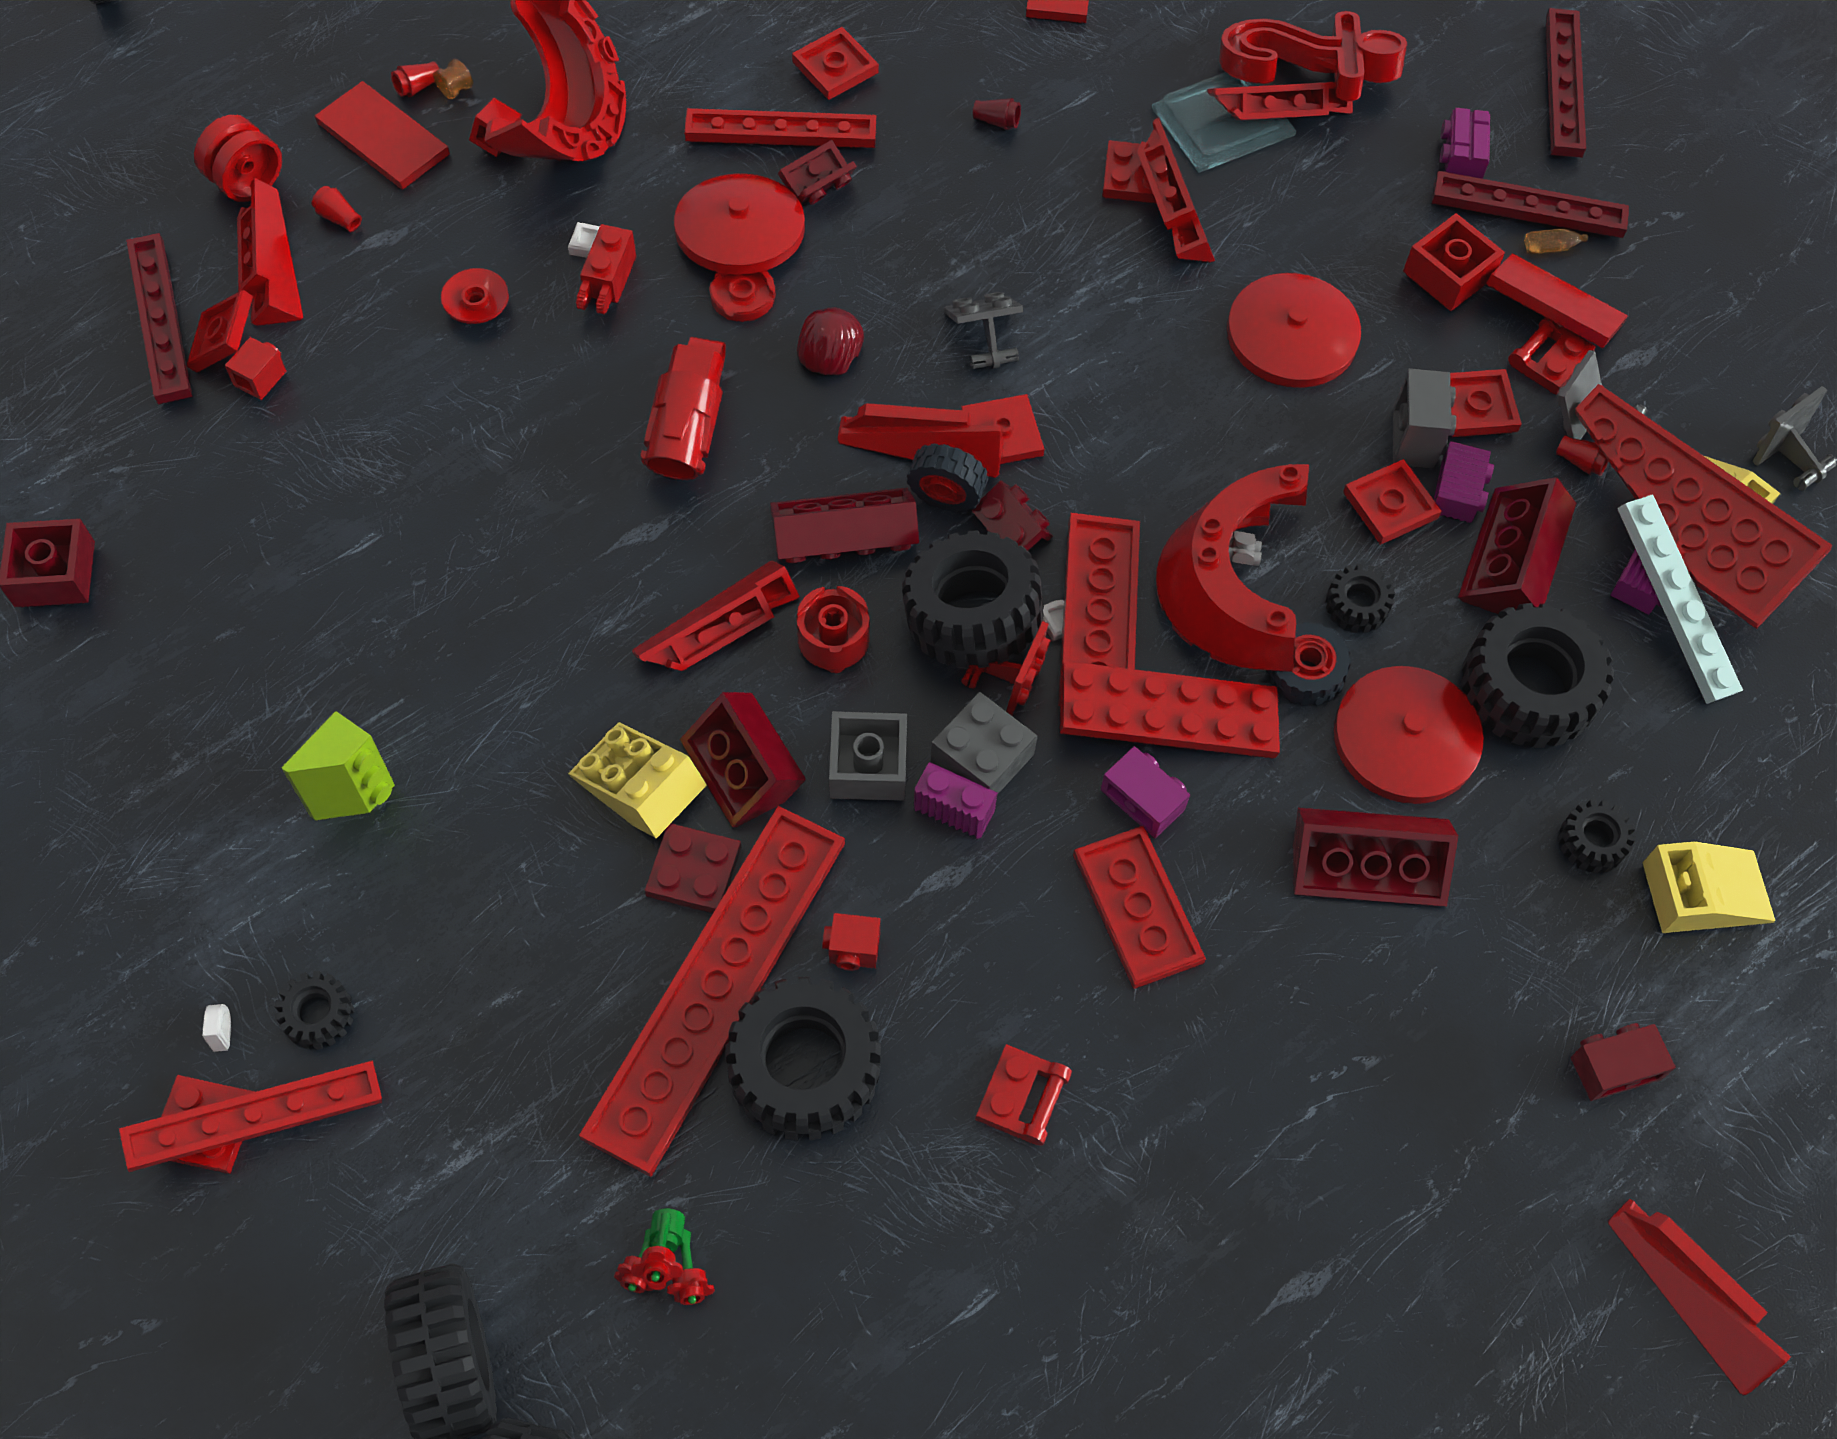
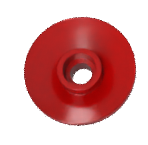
[441,268,509,324]

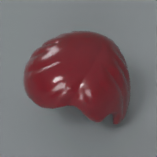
[797,307,864,375]

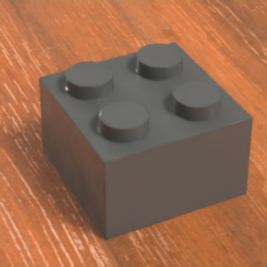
[1393,368,1456,468]
[930,692,1037,795]
[829,711,907,801]

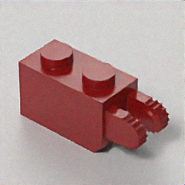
[576,224,636,315]

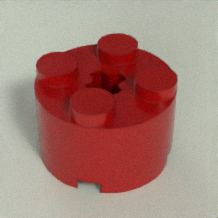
[797,586,870,673]

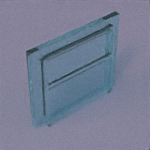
[1152,72,1296,173]

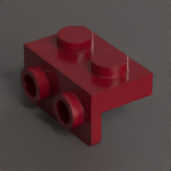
[778,140,857,205]
[971,480,1054,551]

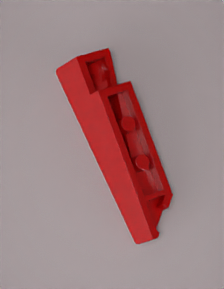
[1207,82,1353,120]
[1137,118,1215,262]
[237,178,303,326]
[838,403,1003,478]
[632,561,800,671]
[1608,1199,1791,1395]

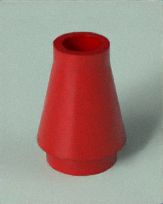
[391,61,441,97]
[311,186,362,232]
[1556,436,1609,476]

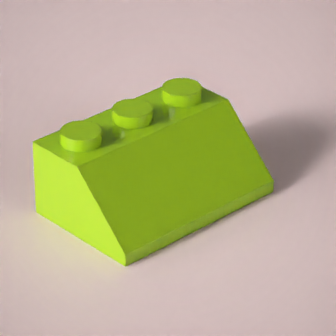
[282,711,395,820]

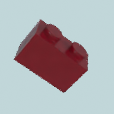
[1570,1023,1676,1101]

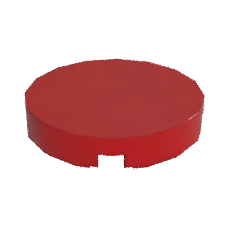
[709,270,776,322]

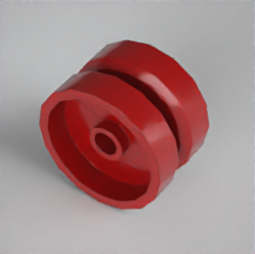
[194,115,282,202]

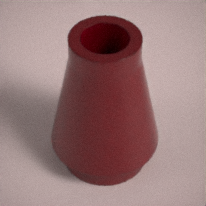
[973,98,1021,130]

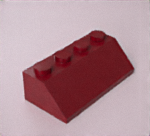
[1458,477,1577,614]
[770,487,919,563]
[1293,807,1458,907]

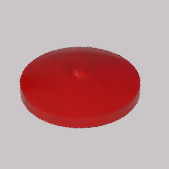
[674,174,805,275]
[1227,273,1361,388]
[1334,666,1484,804]

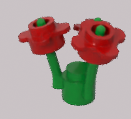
[614,1208,715,1305]

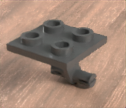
[944,292,1023,370]
[1557,350,1647,440]
[1752,386,1837,491]

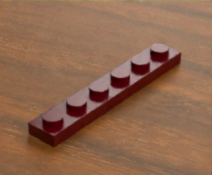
[1546,8,1586,158]
[1432,171,1629,238]
[126,233,193,404]

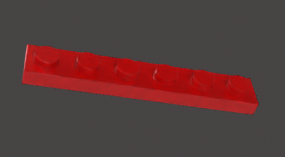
[685,108,876,148]
[119,1060,382,1172]

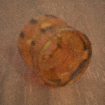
[433,59,473,100]

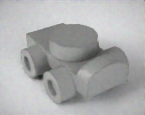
[1229,531,1262,566]

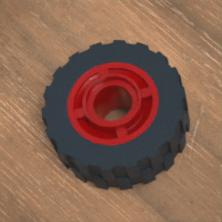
[906,444,988,512]
[1267,622,1351,706]

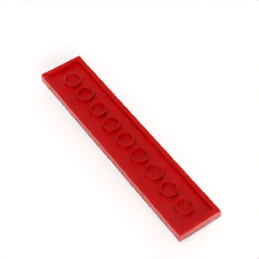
[579,806,845,1177]

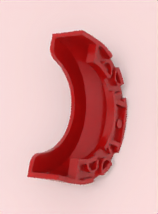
[484,0,626,161]
[1156,464,1309,672]

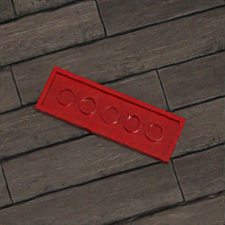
[1058,513,1140,706]
[1060,661,1280,758]

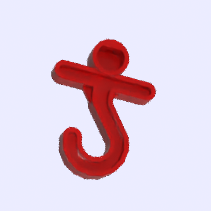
[1219,11,1407,101]

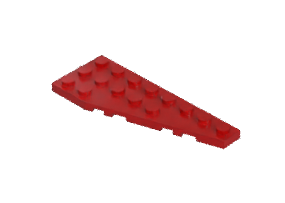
[1575,384,1832,629]

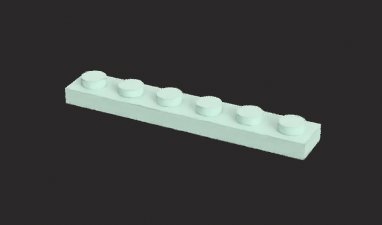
[1617,495,1743,704]

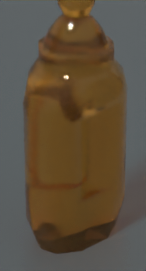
[1525,229,1588,254]

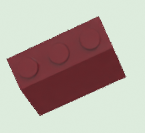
[680,692,806,827]

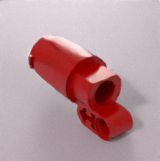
[640,337,726,480]

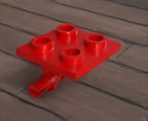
[961,621,1051,716]

